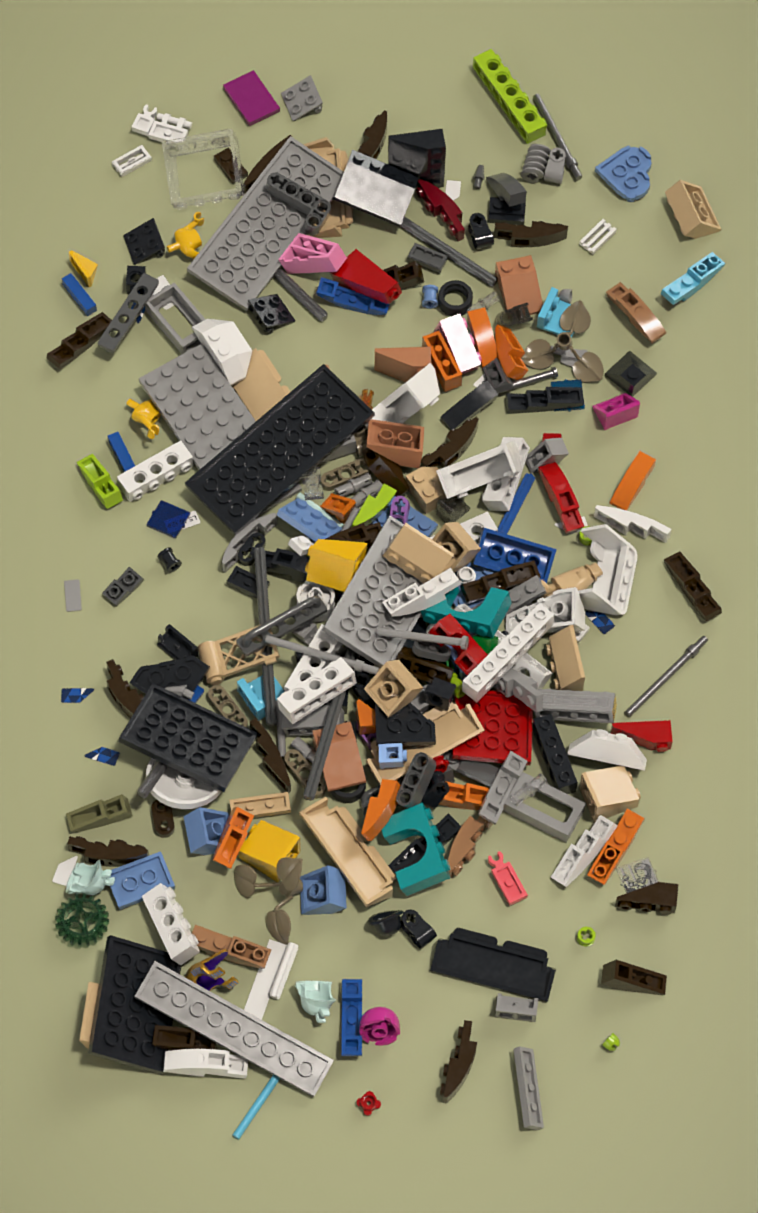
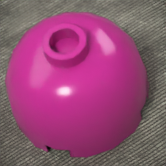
[359,1006,400,1046]

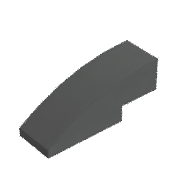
[486,173,527,207]

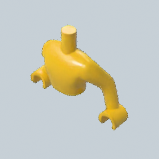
[167,212,204,259]
[126,398,161,439]

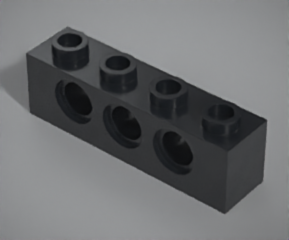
[532,714,578,794]

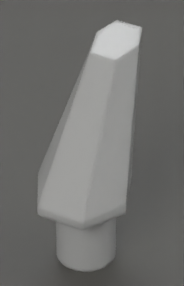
[165,685,194,699]

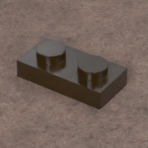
[214,147,248,184]

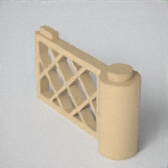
[198,625,280,686]

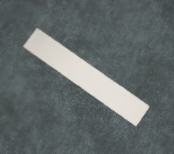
[244,939,287,1020]

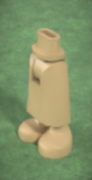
[540,562,603,598]

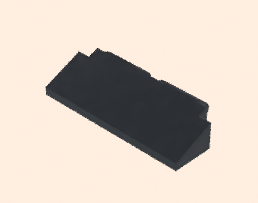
[430,928,556,1002]

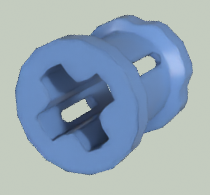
[422,285,438,309]

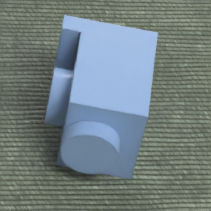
[378,743,407,769]

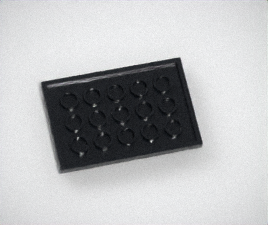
[118,683,258,793]
[88,935,181,1074]

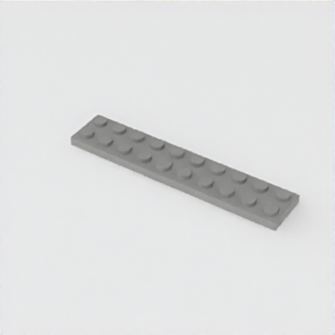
[134,961,334,1097]

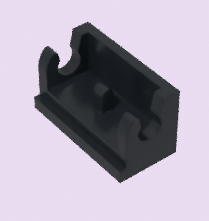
[157,624,198,660]

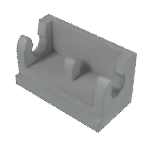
[495,993,538,1022]

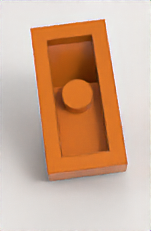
[320,493,356,524]

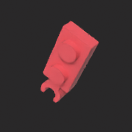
[488,851,528,906]

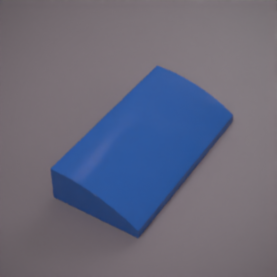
[473,527,557,583]

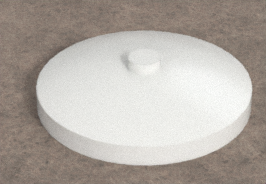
[146,758,221,809]

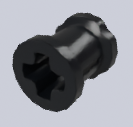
[157,547,182,573]

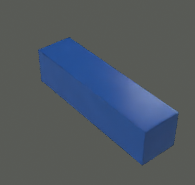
[62,273,97,316]
[107,431,135,472]

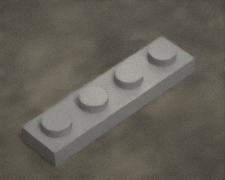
[514,1046,544,1130]

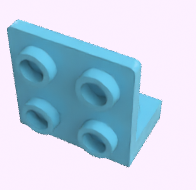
[537,287,574,338]
[237,675,284,721]

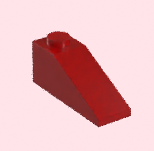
[611,720,673,752]

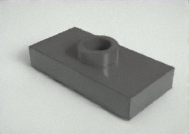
[407,243,448,273]

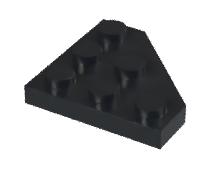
[129,656,211,700]
[374,701,436,746]

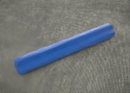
[498,473,535,534]

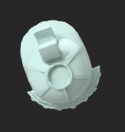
[65,860,115,895]
[295,980,336,1023]

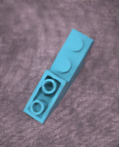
[661,252,725,305]

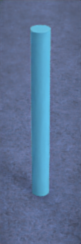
[233,1075,280,1140]

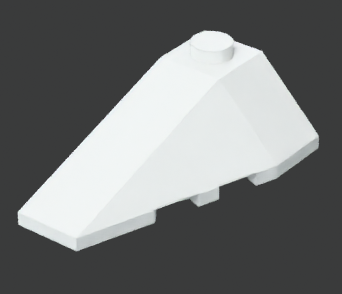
[506,587,585,634]

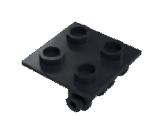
[123,218,165,265]
[248,294,296,334]

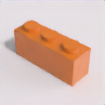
[422,331,462,392]

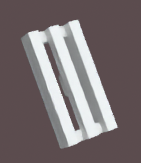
[112,145,152,177]
[579,219,617,255]

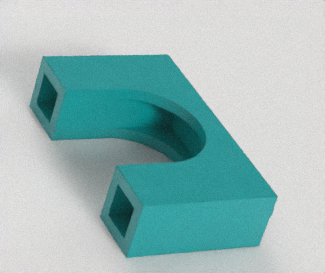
[421,587,512,638]
[382,803,451,896]

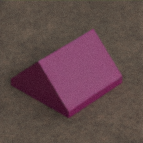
[592,393,640,430]

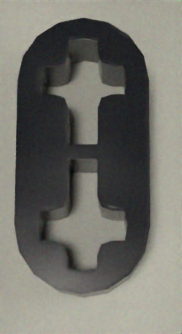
[238,532,266,566]

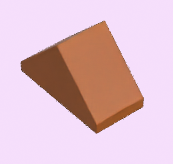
[355,699,376,735]

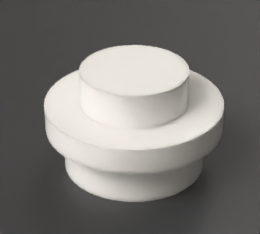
[457,567,476,584]

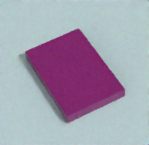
[223,70,280,126]

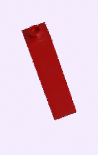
[330,249,402,304]

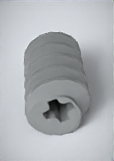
[521,143,551,184]

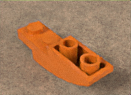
[587,808,645,885]

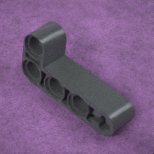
[266,172,331,236]

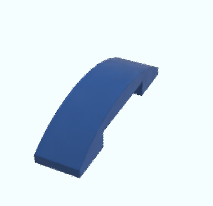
[316,277,390,315]
[341,979,362,1056]

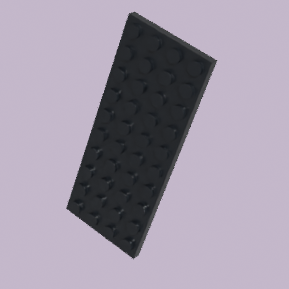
[185,364,375,535]

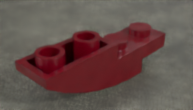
[416,179,465,241]

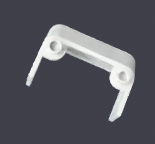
[365,363,440,428]
[436,440,522,499]
[578,524,637,616]

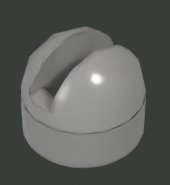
[558,289,572,304]

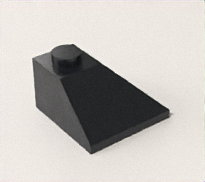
[605,350,657,397]

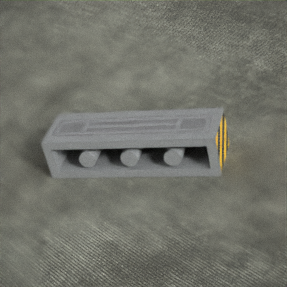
[535,689,617,723]

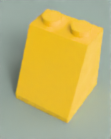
[305,539,367,592]
[238,820,301,883]

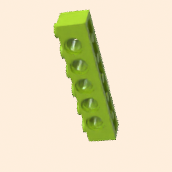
[473,49,547,144]

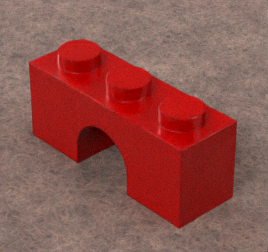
[428,614,488,675]

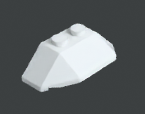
[192,319,252,386]
[568,729,647,771]

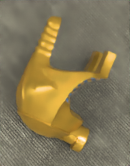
[185,949,239,992]

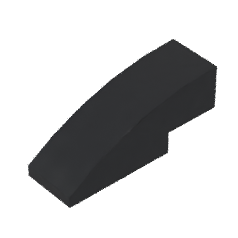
[440,380,498,431]

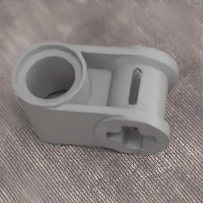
[544,148,566,184]

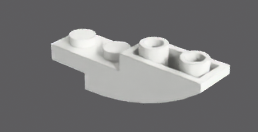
[382,568,461,616]
[163,1049,248,1079]

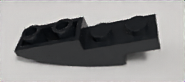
[254,548,310,583]

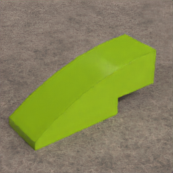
[76,454,123,509]
[350,484,397,528]

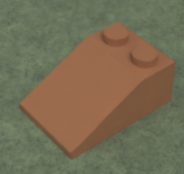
[495,255,543,319]
[374,347,431,382]
[366,419,424,468]
[312,722,366,792]

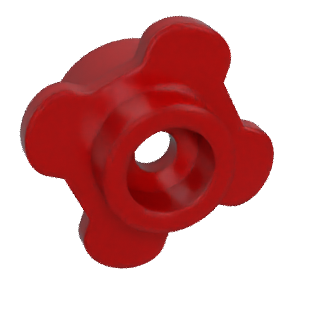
[433,755,449,773]
[357,1091,381,1116]

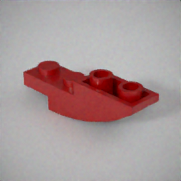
[538,462,585,534]

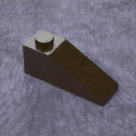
[396,646,454,683]
[601,959,667,995]

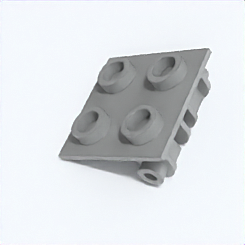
[281,75,323,121]

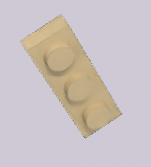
[229,792,291,818]

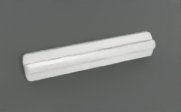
[269,942,298,1000]

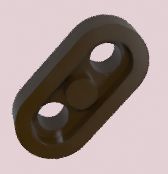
[151,800,175,838]

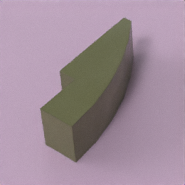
[66,794,133,832]

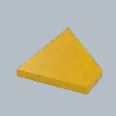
[69,250,98,287]

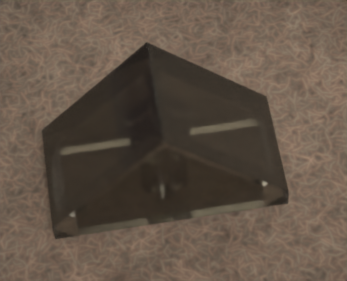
[436,496,471,523]

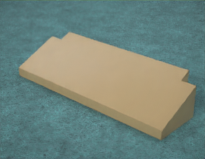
[303,137,353,238]
[232,348,291,421]
[366,702,485,786]
[299,796,396,907]

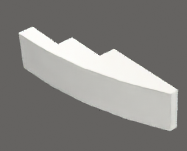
[594,505,671,543]
[551,815,618,887]

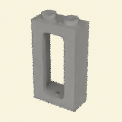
[145,283,206,354]
[504,772,586,843]

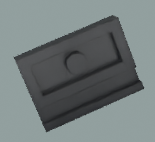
[488,197,526,225]

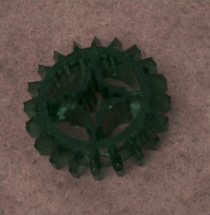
[55,893,110,948]

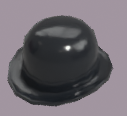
[367,910,404,936]

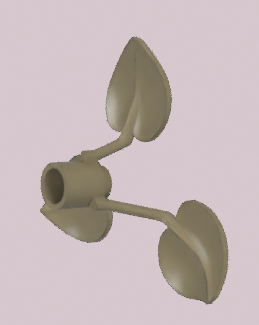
[521,300,604,383]
[234,857,303,944]

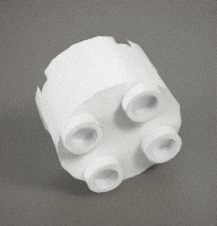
[296,580,335,622]

